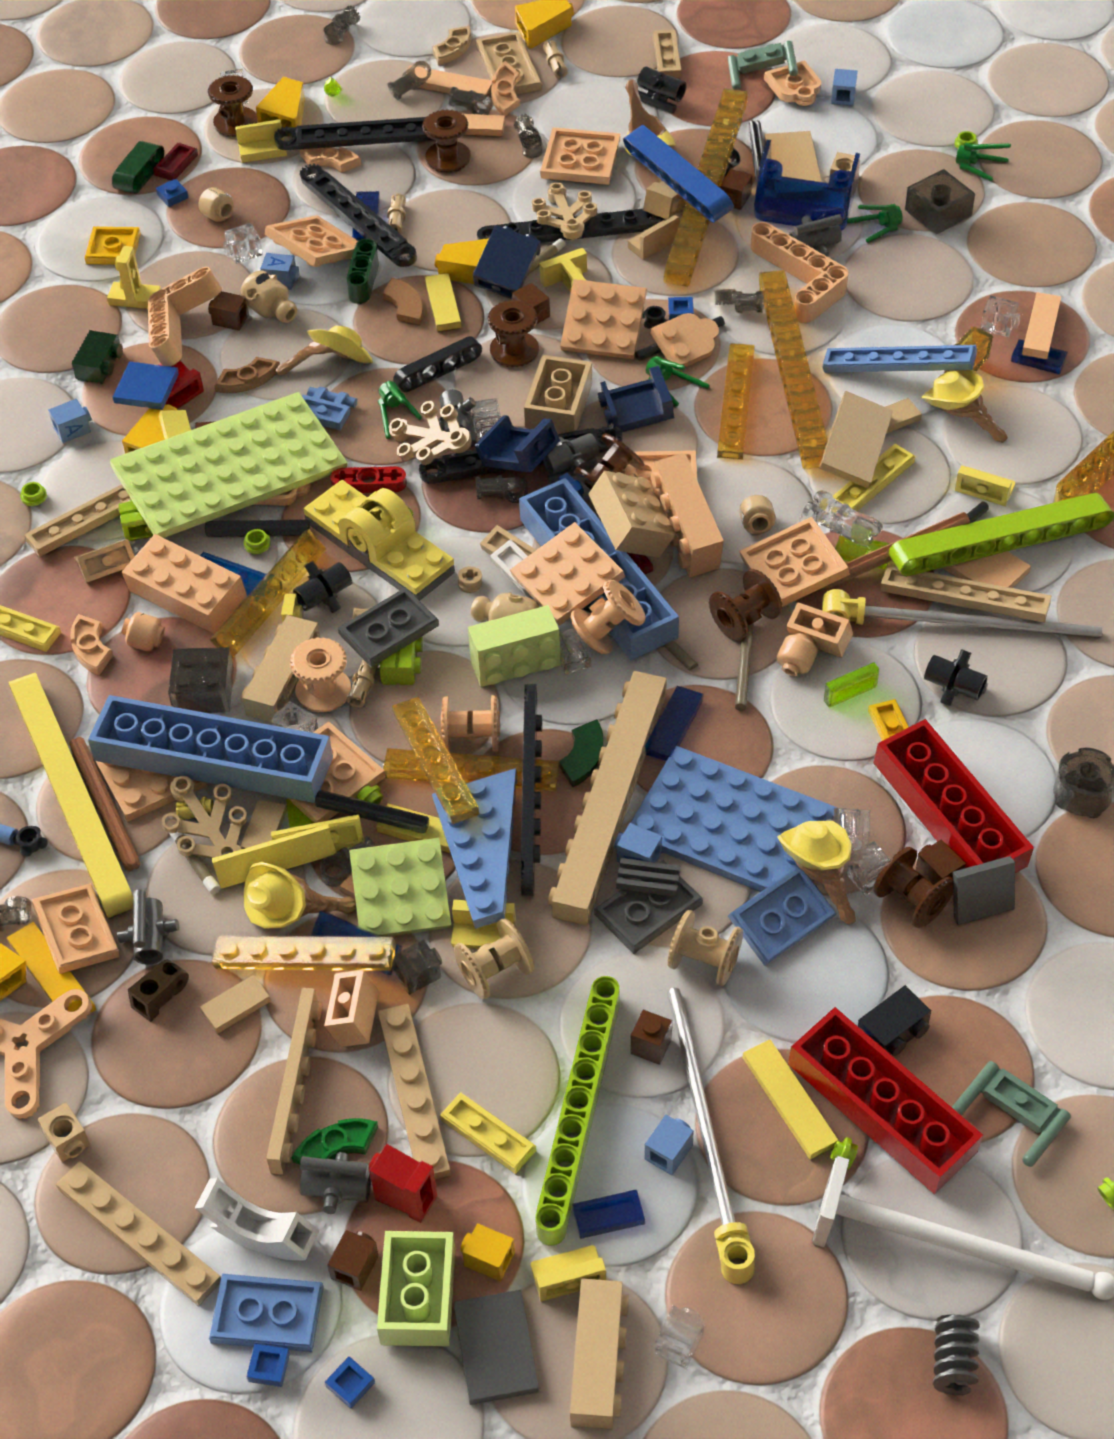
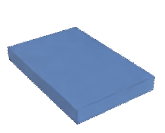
[728,867,837,966]
[209,1274,324,1352]

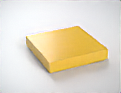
[84,226,141,265]

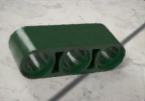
[112,141,165,194]
[346,239,379,304]

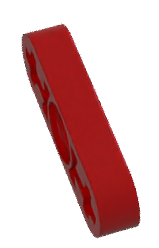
[330,466,407,493]

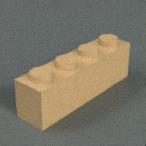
[241,615,320,723]
[570,1279,629,1429]

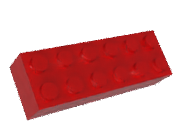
[873,719,1034,873]
[788,1007,984,1195]

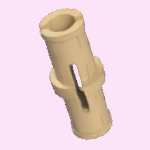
[543,40,568,79]
[387,193,406,234]
[346,659,380,708]

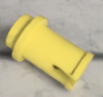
[176,796,214,820]

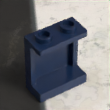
[473,225,541,299]
[597,366,674,432]
[475,415,561,473]

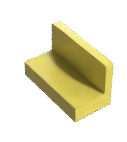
[235,120,287,163]
[955,465,1015,506]
[451,900,516,949]
[531,1245,606,1302]

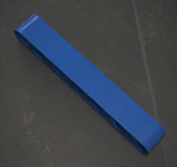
[623,125,734,223]

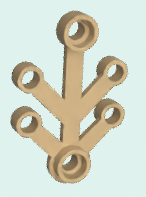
[532,182,597,239]
[389,401,472,465]
[162,776,247,859]

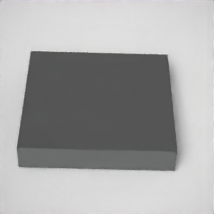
[953,856,1015,925]

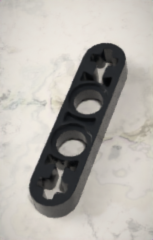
[393,336,483,392]

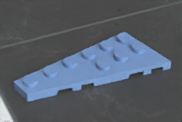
[432,768,518,929]

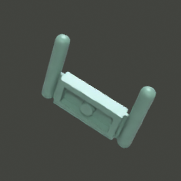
[727,41,798,91]
[952,1061,1071,1167]

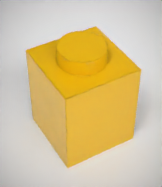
[460,1223,515,1282]

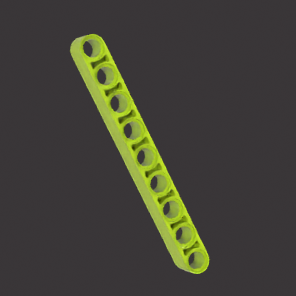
[889,493,1114,576]
[535,976,620,1246]

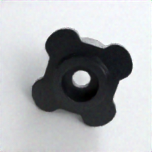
[642,306,668,329]
[13,826,48,857]

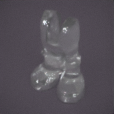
[799,490,883,547]

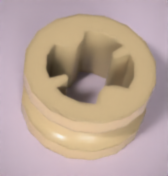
[458,566,482,593]

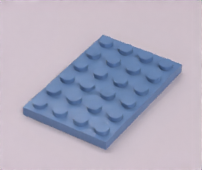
[630,746,837,892]

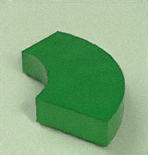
[291,1118,378,1165]

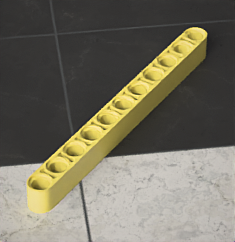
[8,672,133,918]

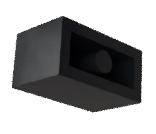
[857,985,932,1057]

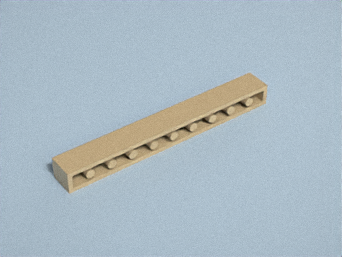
[548,671,667,926]

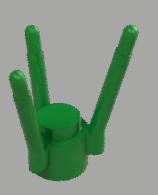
[956,143,1011,181]
[842,204,903,243]
[646,356,710,407]
[377,381,422,439]

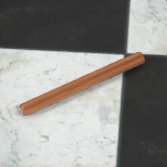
[823,512,970,589]
[69,737,141,871]

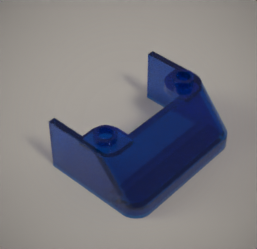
[754,139,860,231]

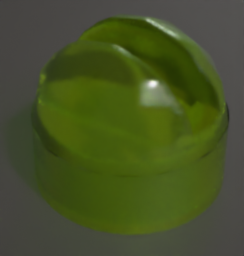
[324,76,343,97]

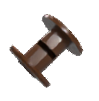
[208,75,258,137]
[423,109,471,172]
[488,300,539,367]
[574,433,645,490]
[708,569,783,641]
[873,847,953,928]

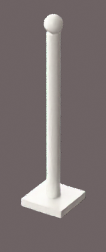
[812,1156,1114,1300]

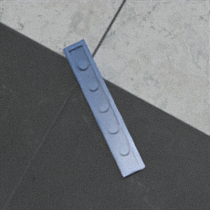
[822,345,977,373]

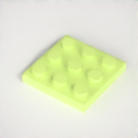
[349,838,452,940]

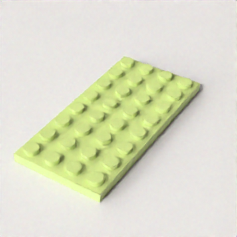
[110,392,348,538]

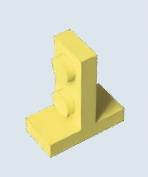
[107,246,161,309]
[539,247,587,293]

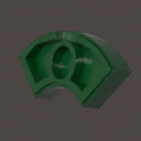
[559,719,604,788]

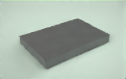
[338,587,439,667]
[594,860,703,954]
[454,1290,539,1405]

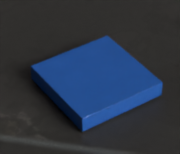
[113,361,179,410]

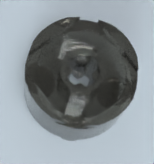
[1053,747,1114,818]

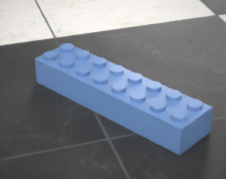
[519,478,679,661]
[88,695,333,803]

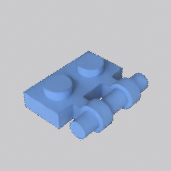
[302,387,358,431]

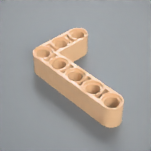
[751,222,848,323]
[148,267,222,367]

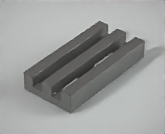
[616,858,681,897]

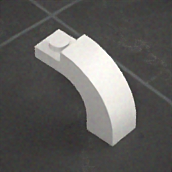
[195,1178,320,1260]

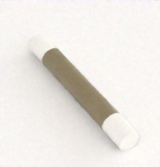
[527,238,566,276]
[169,832,221,895]

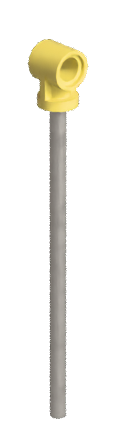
[822,589,1103,637]
[668,988,755,1284]

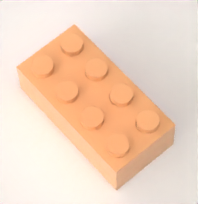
[651,453,724,578]
[122,534,247,634]

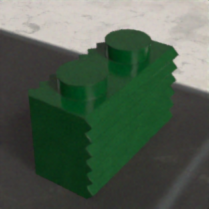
[72,330,123,384]

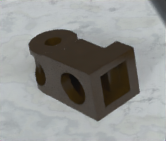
[128,959,189,1022]

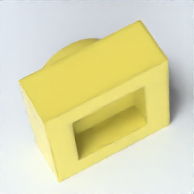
[281,593,303,622]

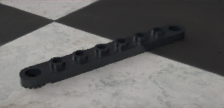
[274,117,434,150]
[300,164,417,267]
[477,209,665,243]
[419,425,623,484]
[521,684,543,896]

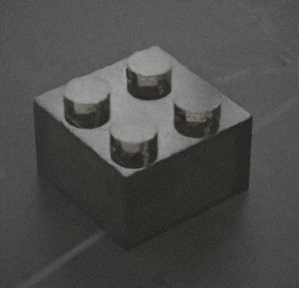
[905,169,975,235]
[168,647,234,713]

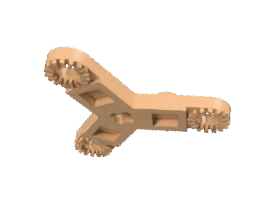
[0,989,92,1119]

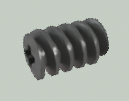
[933,1314,980,1395]

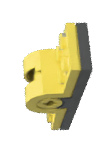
[303,480,455,601]

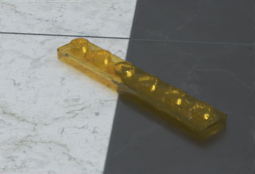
[717,343,755,460]
[210,530,327,660]
[392,697,480,824]
[383,748,559,791]
[211,936,396,971]

